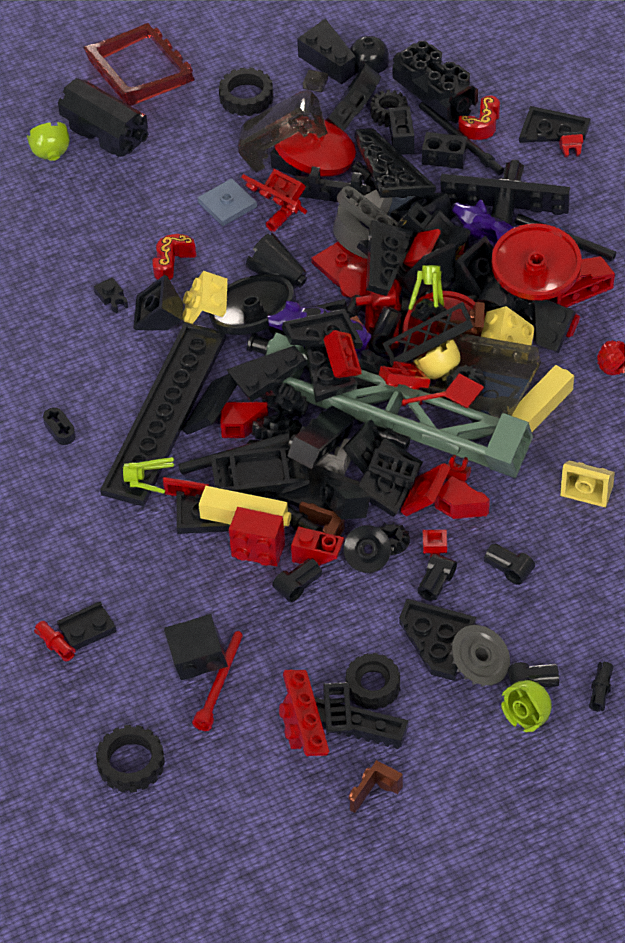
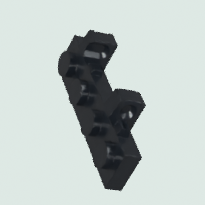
[295,166,376,202]

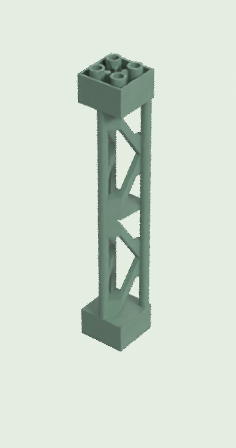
[266,333,533,478]

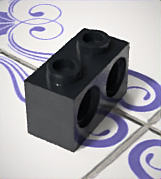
[389,106,414,155]
[422,132,467,169]

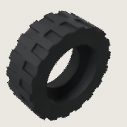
[345,653,400,710]

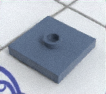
[198,178,257,226]

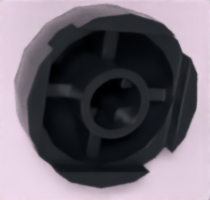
[350,36,389,74]

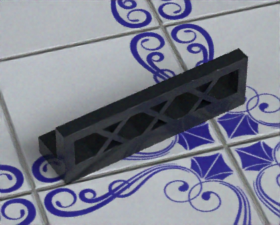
[382,302,475,366]

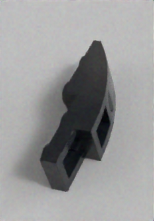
[326,63,381,131]

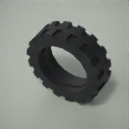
[219,67,274,116]
[96,725,165,793]

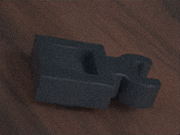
[94,277,128,313]

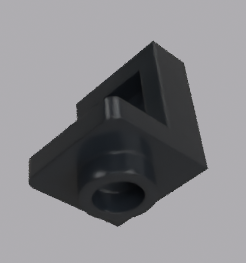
[411,298,451,323]

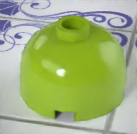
[27,122,70,161]
[501,680,552,732]

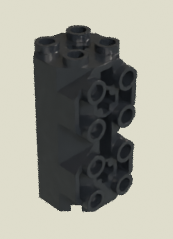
[392,41,478,124]
[58,78,149,157]

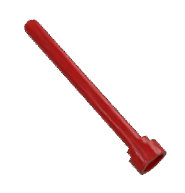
[192,631,243,731]

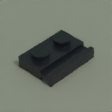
[57,601,116,650]

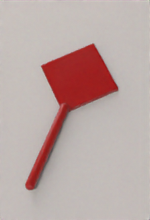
[402,373,484,409]

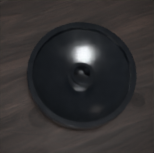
[209,274,296,335]

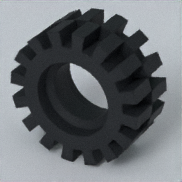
[371,90,408,127]

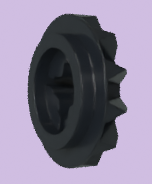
[378,522,410,555]

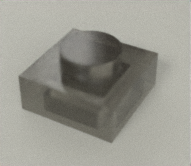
[303,70,328,92]

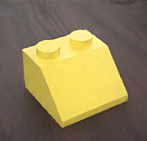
[560,461,615,508]

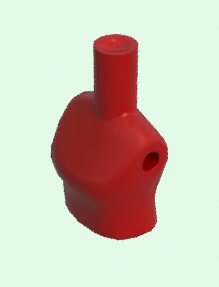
[356,284,397,310]

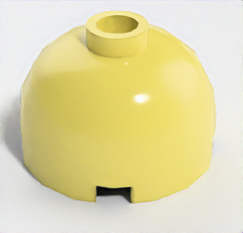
[414,339,460,381]

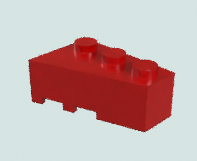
[547,256,615,308]

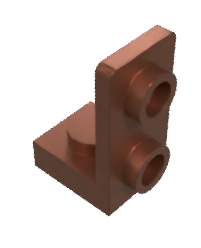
[436,302,485,338]
[299,501,345,536]
[348,760,403,813]

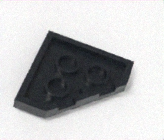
[399,599,477,681]

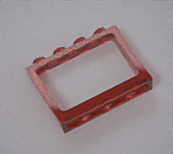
[83,23,195,106]

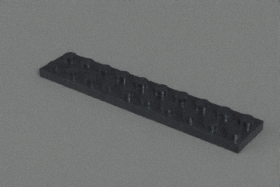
[100,322,226,507]

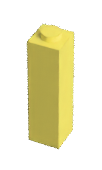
[507,365,574,432]
[199,486,291,528]

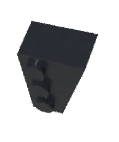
[297,18,356,85]

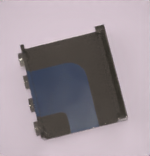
[422,333,541,418]

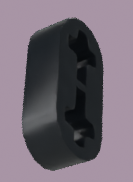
[43,408,76,445]

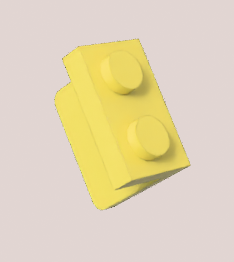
[182,271,227,324]
[478,306,534,365]

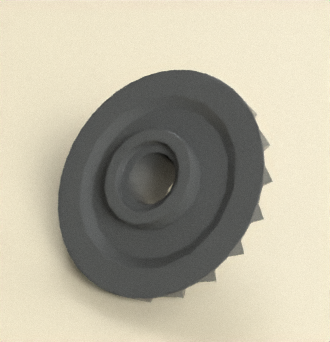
[450,625,510,687]

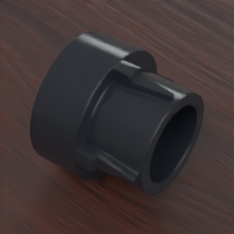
[477,276,519,314]

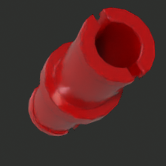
[34,621,76,662]

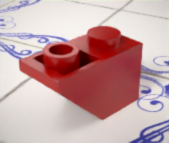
[221,402,268,438]
[435,476,490,519]
[291,527,344,565]

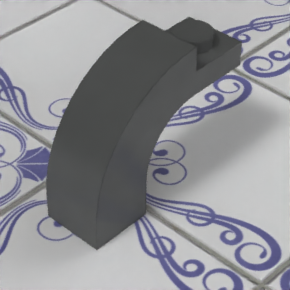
[333,204,369,259]

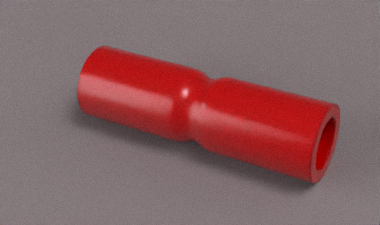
[266,199,301,232]

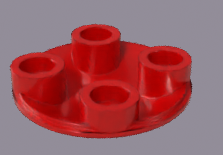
[338,263,371,299]

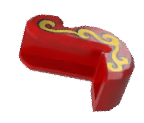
[458,95,500,140]
[152,234,196,280]

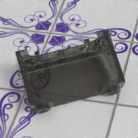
[237,90,328,173]

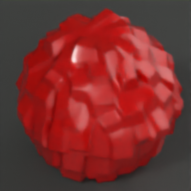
[597,340,625,376]

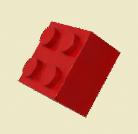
[229,507,285,567]

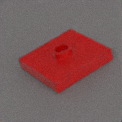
[311,242,367,287]
[400,463,450,517]

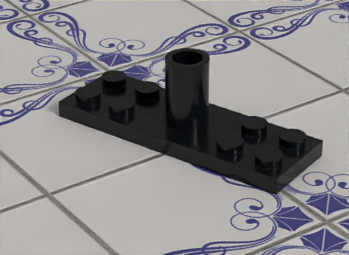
[440,174,570,225]

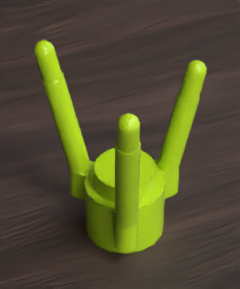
[408,265,444,310]
[123,457,174,494]

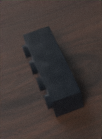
[288,406,356,469]

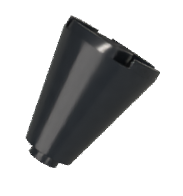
[245,233,307,289]

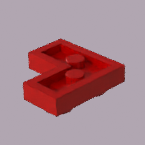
[379,361,431,389]

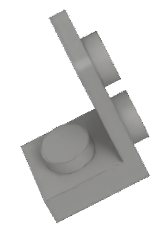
[316,439,352,476]

